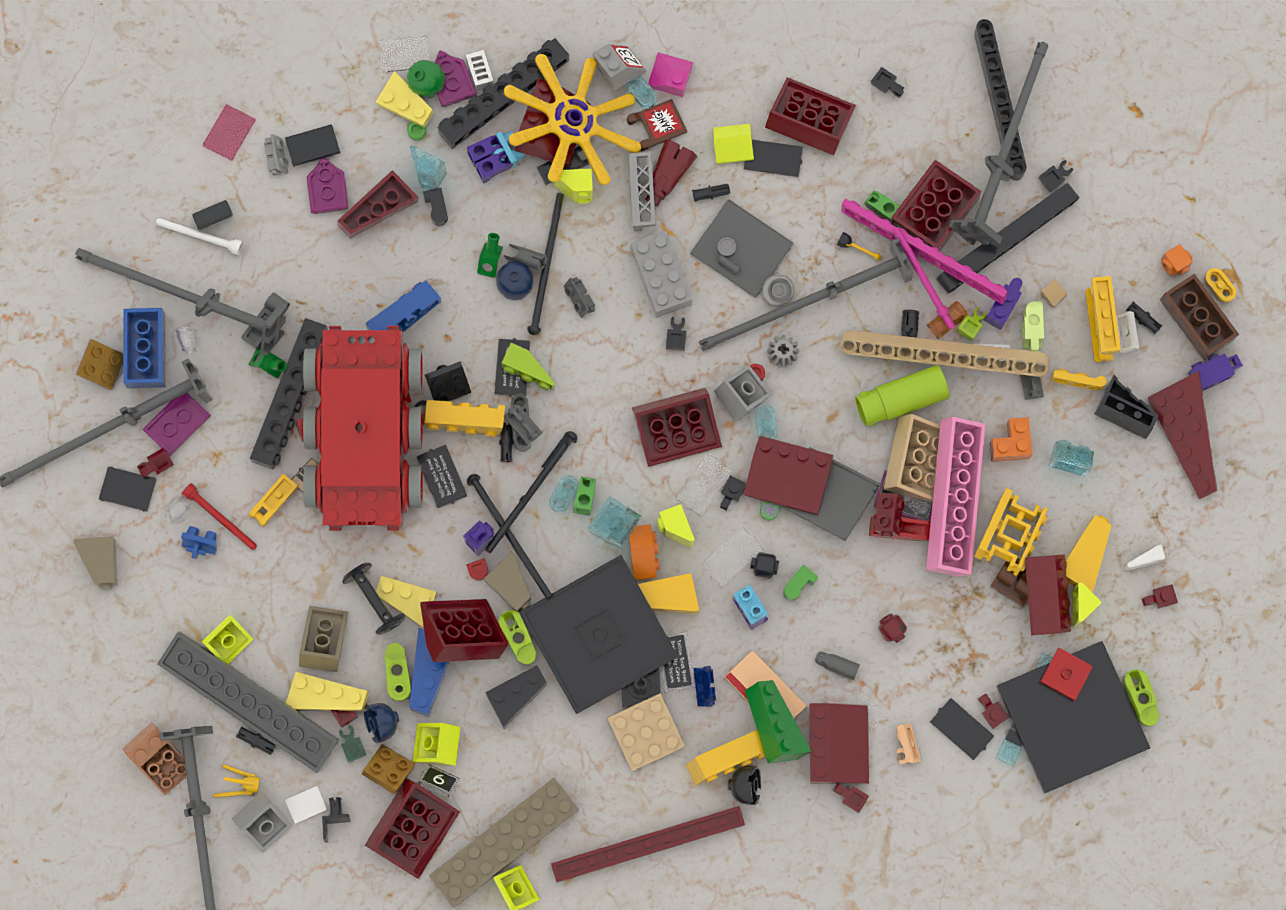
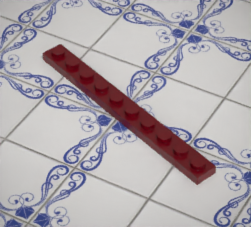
[551,806,745,883]

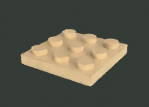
[607,693,685,771]

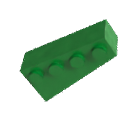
[745,680,811,764]

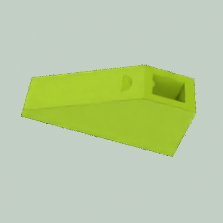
[501,343,555,390]

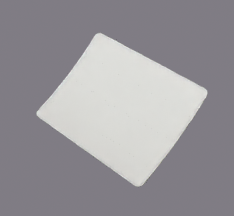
[285,786,327,824]

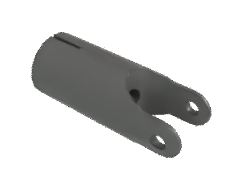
[504,244,547,271]
[815,651,860,680]

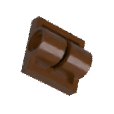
[990,558,1028,607]

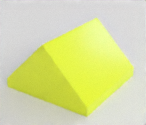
[713,124,754,164]
[1072,583,1102,627]
[202,615,254,664]
[493,865,540,910]

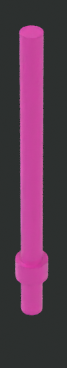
[892,227,955,329]

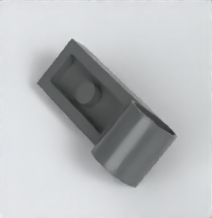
[241,292,290,350]

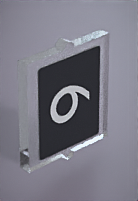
[418,764,460,798]

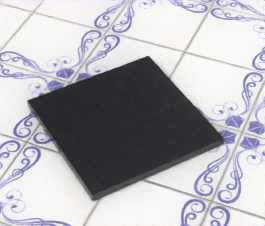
[520,555,679,714]
[996,641,1151,794]

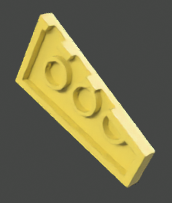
[286,672,369,711]

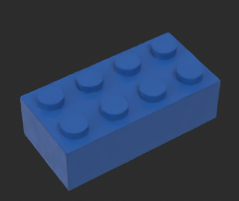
[123,308,165,388]

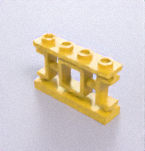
[1085,276,1121,362]
[974,488,1048,576]

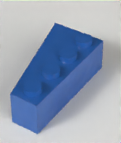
[366,280,441,333]
[409,628,449,717]

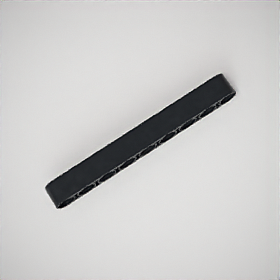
[974,19,1027,181]
[936,183,1080,294]

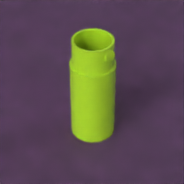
[855,365,950,427]

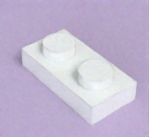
[1116,311,1139,353]

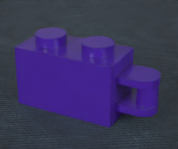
[985,278,1023,330]
[1187,353,1243,391]
[463,520,494,556]

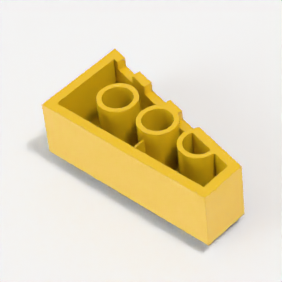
[423,400,505,437]
[686,730,766,786]

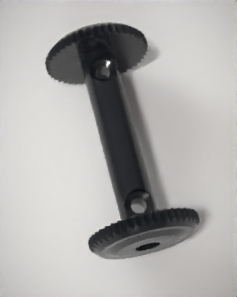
[342,563,405,635]

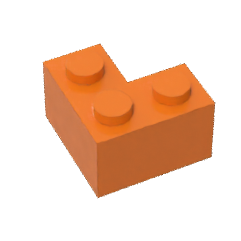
[990,417,1033,462]
[628,524,660,580]

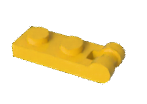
[1050,369,1107,391]
[248,473,298,527]

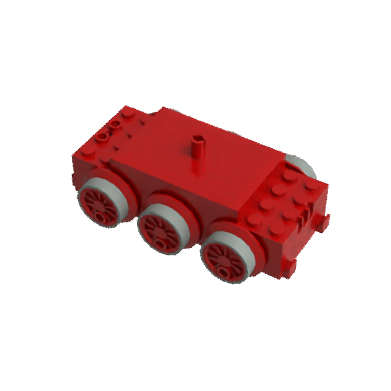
[303,326,423,531]

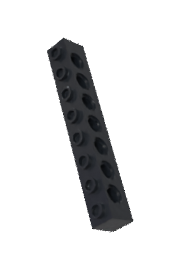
[437,38,569,149]
[250,318,328,470]

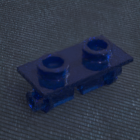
[693,666,717,707]

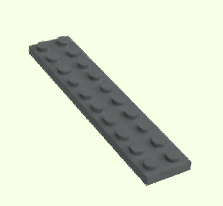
[157,631,339,773]

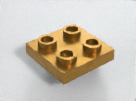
[75,339,123,390]
[361,744,415,794]

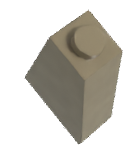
[74,537,117,589]
[484,551,531,612]

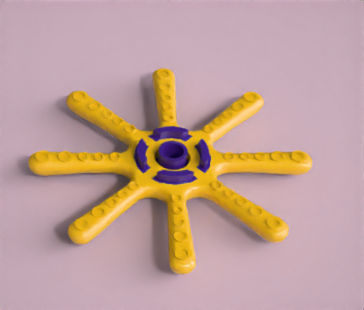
[504,54,641,185]

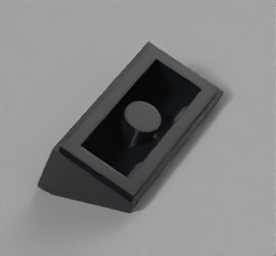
[192,200,233,230]

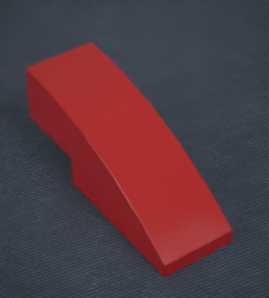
[869,515,931,541]

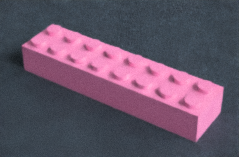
[926,417,985,577]

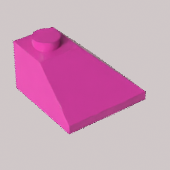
[647,52,694,97]

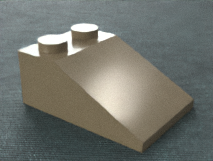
[299,606,348,672]

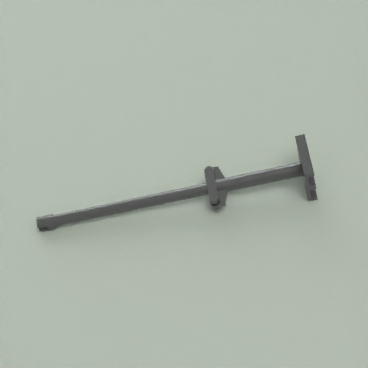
[949,42,1048,245]
[698,238,913,351]
[75,248,287,355]
[0,359,213,488]
[159,726,216,910]

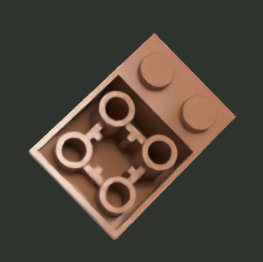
[122,722,186,795]

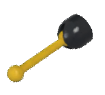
[837,232,881,260]

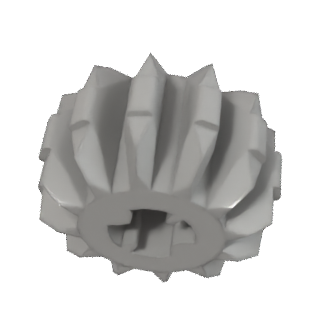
[767,335,799,368]

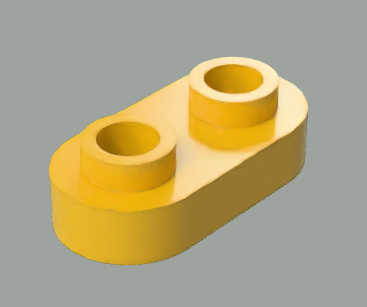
[1204,268,1236,303]

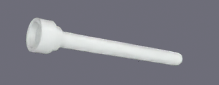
[156,218,244,256]

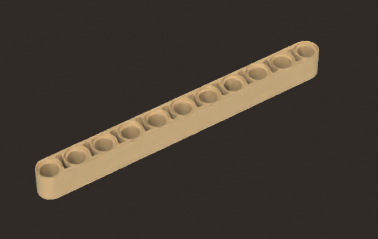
[840,330,1049,377]

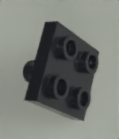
[425,361,471,401]
[621,668,661,707]

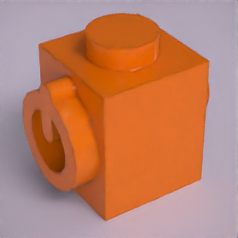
[1161,244,1193,277]

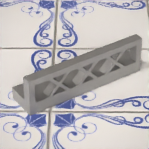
[629,152,656,231]

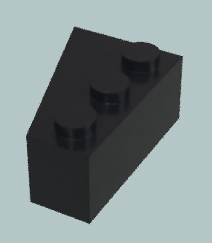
[1094,375,1159,439]
[485,665,547,729]

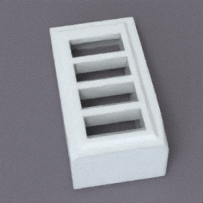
[466,50,494,90]
[1124,544,1165,571]

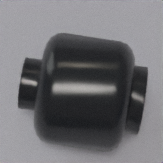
[750,552,779,579]

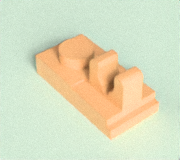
[896,724,922,764]

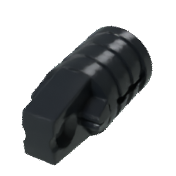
[901,309,919,338]

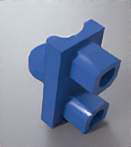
[181,526,217,559]

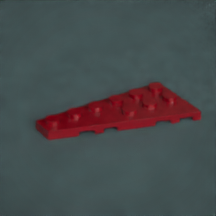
[1147,371,1218,499]

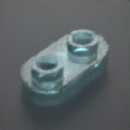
[626,76,656,108]
[756,405,777,439]
[550,475,578,512]

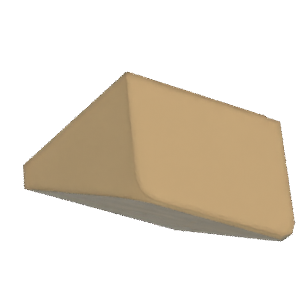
[1040,279,1067,307]

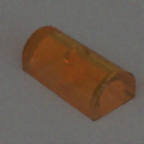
[926,301,968,340]

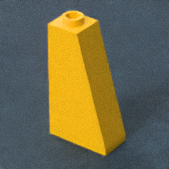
[1066,514,1112,592]
[638,573,699,614]

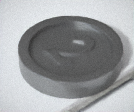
[717,237,736,257]

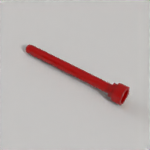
[181,483,257,550]

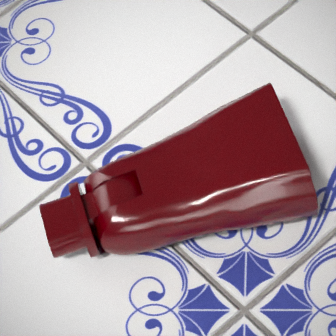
[645,139,698,206]

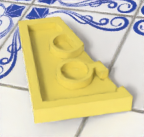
[376,71,434,128]
[376,576,437,628]

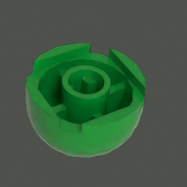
[407,60,445,98]

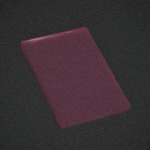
[202,104,255,161]

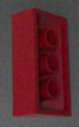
[1025,554,1072,635]

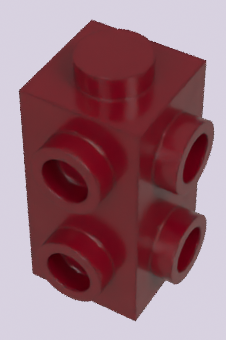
[873,493,905,538]

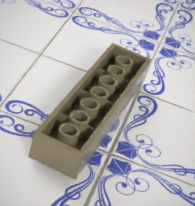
[429,778,579,908]

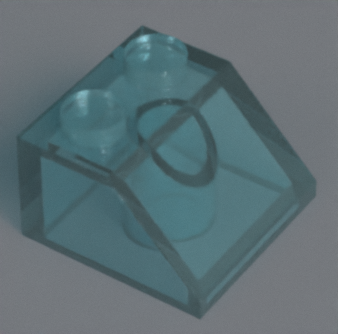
[410,145,447,191]
[1049,440,1094,477]
[588,496,642,549]

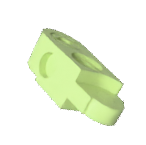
[1021,301,1044,352]

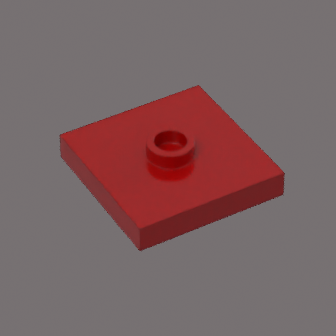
[1040,648,1093,701]

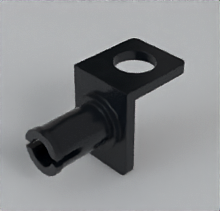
[322,797,351,843]

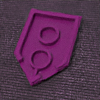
[435,50,477,107]
[307,158,349,214]

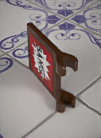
[626,99,688,151]

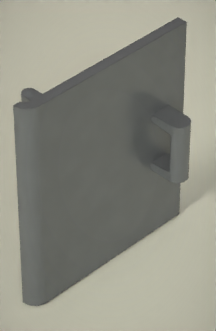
[690,199,794,298]
[776,447,880,541]

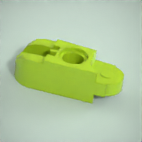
[499,610,537,666]
[385,643,412,702]
[1122,669,1160,727]

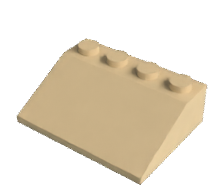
[884,414,940,502]

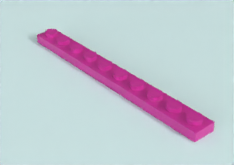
[841,198,1008,305]

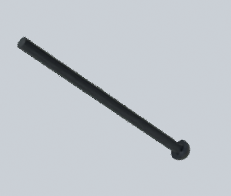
[527,193,564,336]
[485,431,578,554]
[467,474,553,600]

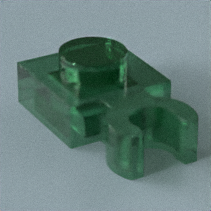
[339,725,367,763]

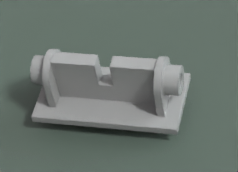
[264,134,288,175]

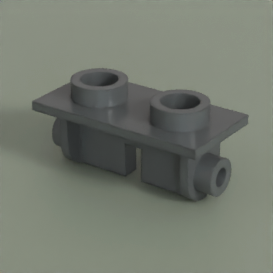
[564,277,596,318]
[1020,362,1044,400]
[504,405,543,445]

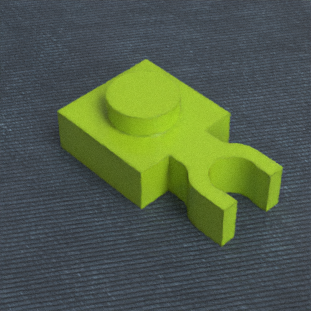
[956,307,987,341]

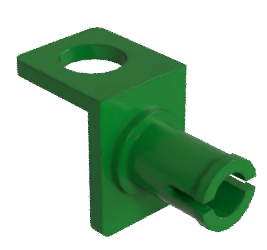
[477,233,503,278]
[248,349,287,378]

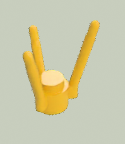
[212,764,260,798]

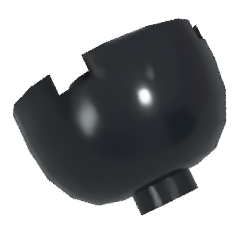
[728,765,761,805]

